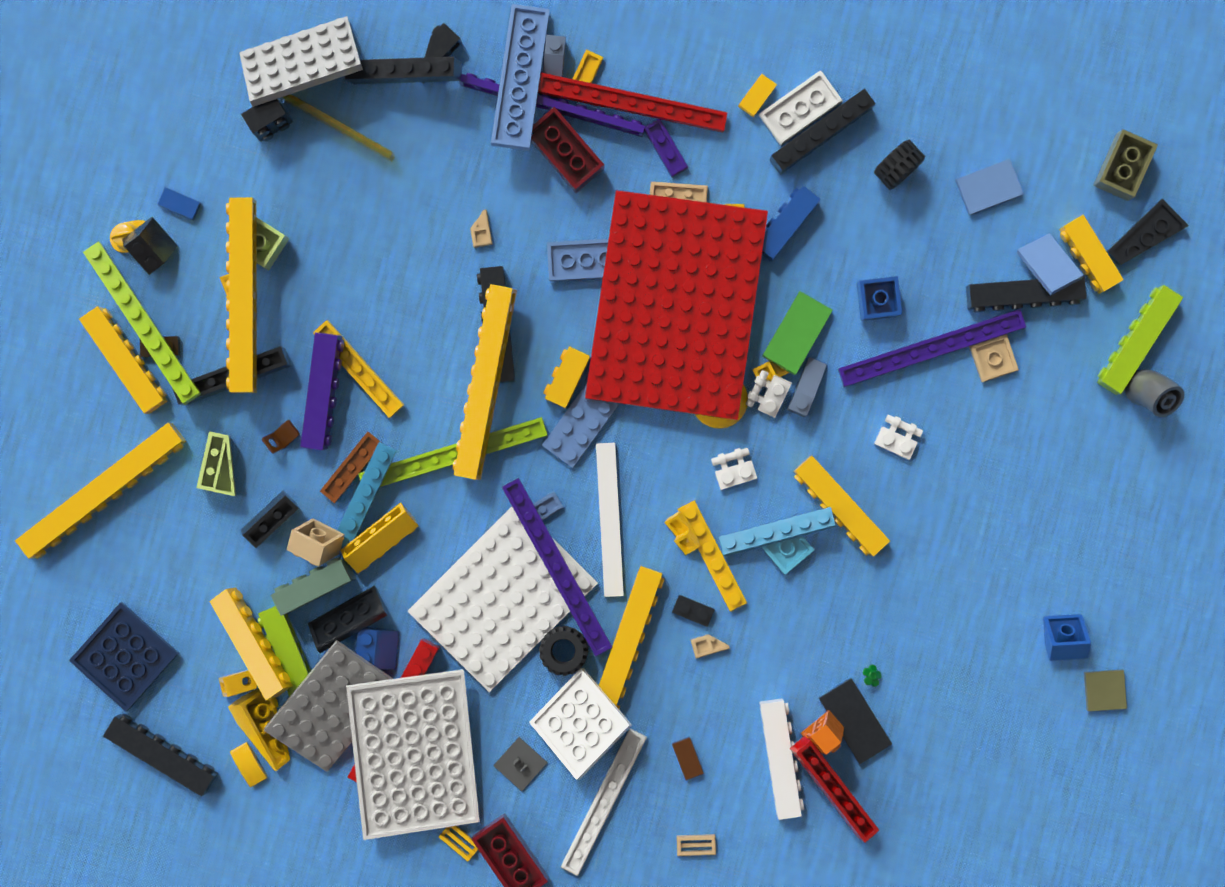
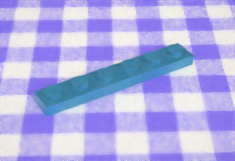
[337,442,397,549]
[719,507,836,556]

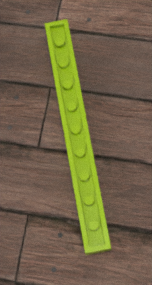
[83,241,201,405]
[359,417,548,487]

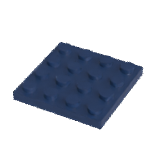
[69,602,179,712]

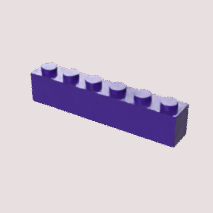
[300,332,344,450]

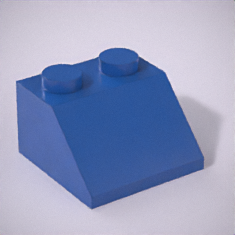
[1043,614,1091,661]
[356,627,399,669]

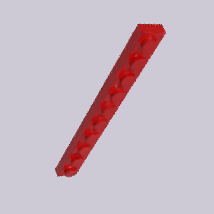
[538,73,728,133]

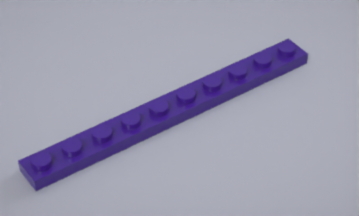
[459,73,645,137]
[838,309,1026,387]
[502,478,612,657]

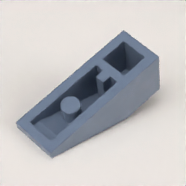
[543,35,566,99]
[787,357,827,417]

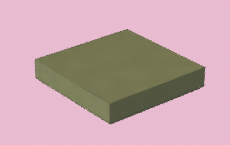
[1084,670,1127,711]

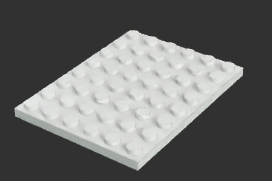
[408,506,598,692]
[346,670,480,840]

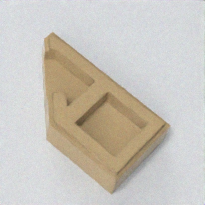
[470,209,493,248]
[690,634,730,658]

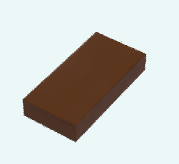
[672,736,704,780]

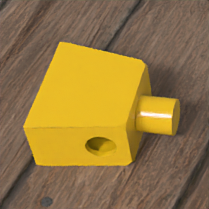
[218,670,257,697]

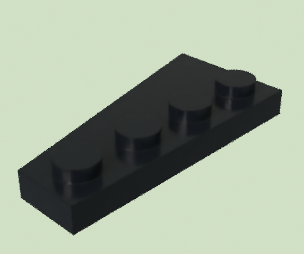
[1106,198,1189,266]

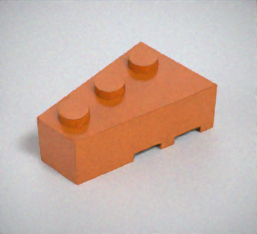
[800,710,844,755]

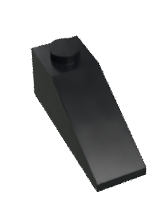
[422,23,462,84]

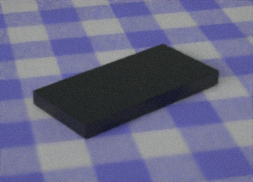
[308,585,387,653]
[819,678,892,764]

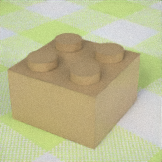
[287,518,345,567]

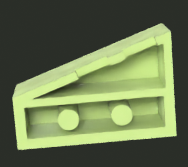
[196,431,236,496]

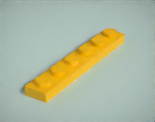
[313,320,404,418]
[677,500,747,611]

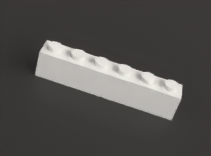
[759,698,804,820]

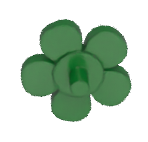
[863,664,881,687]

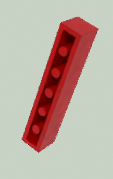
[789,736,880,843]

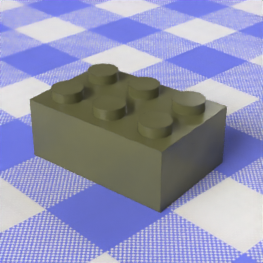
[1093,129,1158,201]

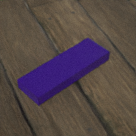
[645,119,688,177]

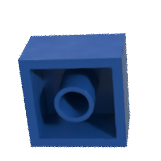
[856,276,902,321]

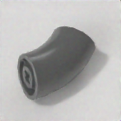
[1125,370,1185,417]

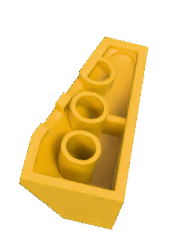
[228,688,290,771]

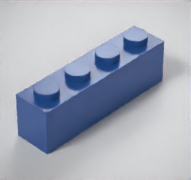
[762,185,821,262]

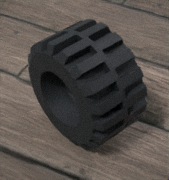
[874,139,925,190]
[539,626,588,676]

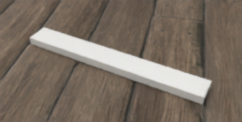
[596,443,624,597]
[561,728,647,876]

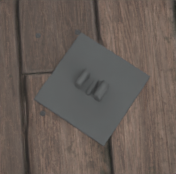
[493,737,548,791]

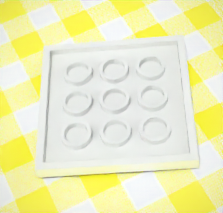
[529,668,632,780]

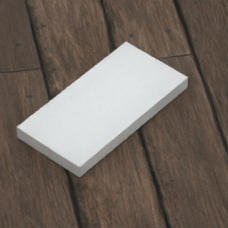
[759,70,843,146]

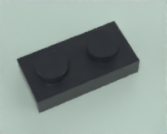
[672,594,715,627]

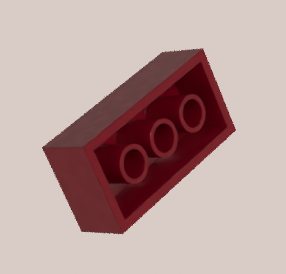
[531,107,605,193]
[471,813,549,887]

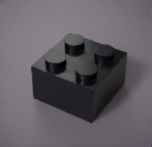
[241,98,293,142]

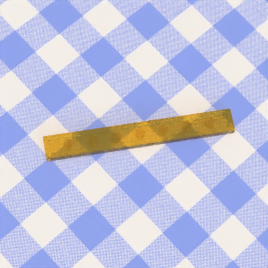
[280,94,395,162]

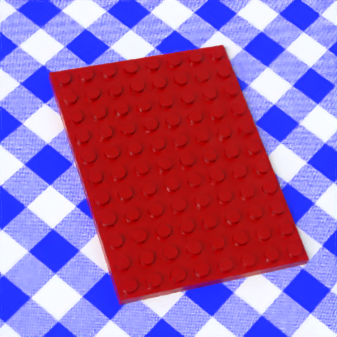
[585,190,768,420]

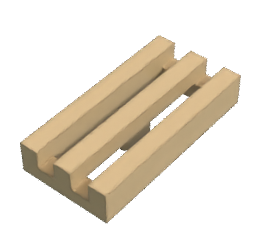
[677,834,716,856]

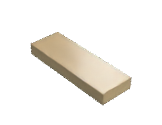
[650,182,708,202]

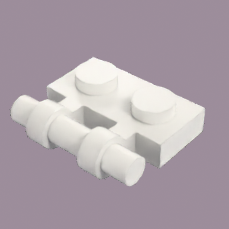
[746,370,792,418]
[874,415,923,460]
[711,448,757,490]

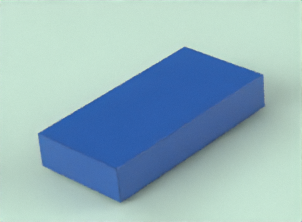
[158,187,201,220]

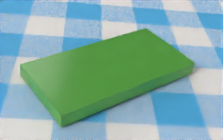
[762,291,833,375]

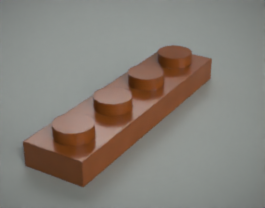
[320,432,384,503]

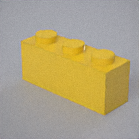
[543,346,590,409]

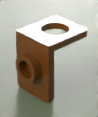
[262,420,300,454]

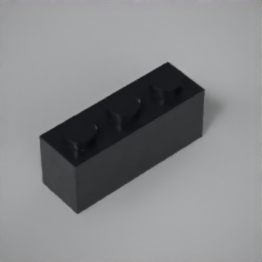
[241,490,299,548]

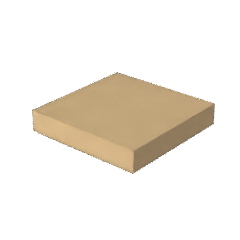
[969,334,1019,383]

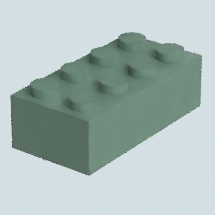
[271,557,356,616]

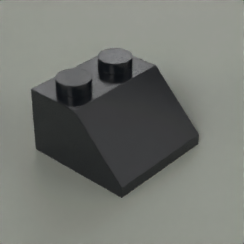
[122,216,178,275]

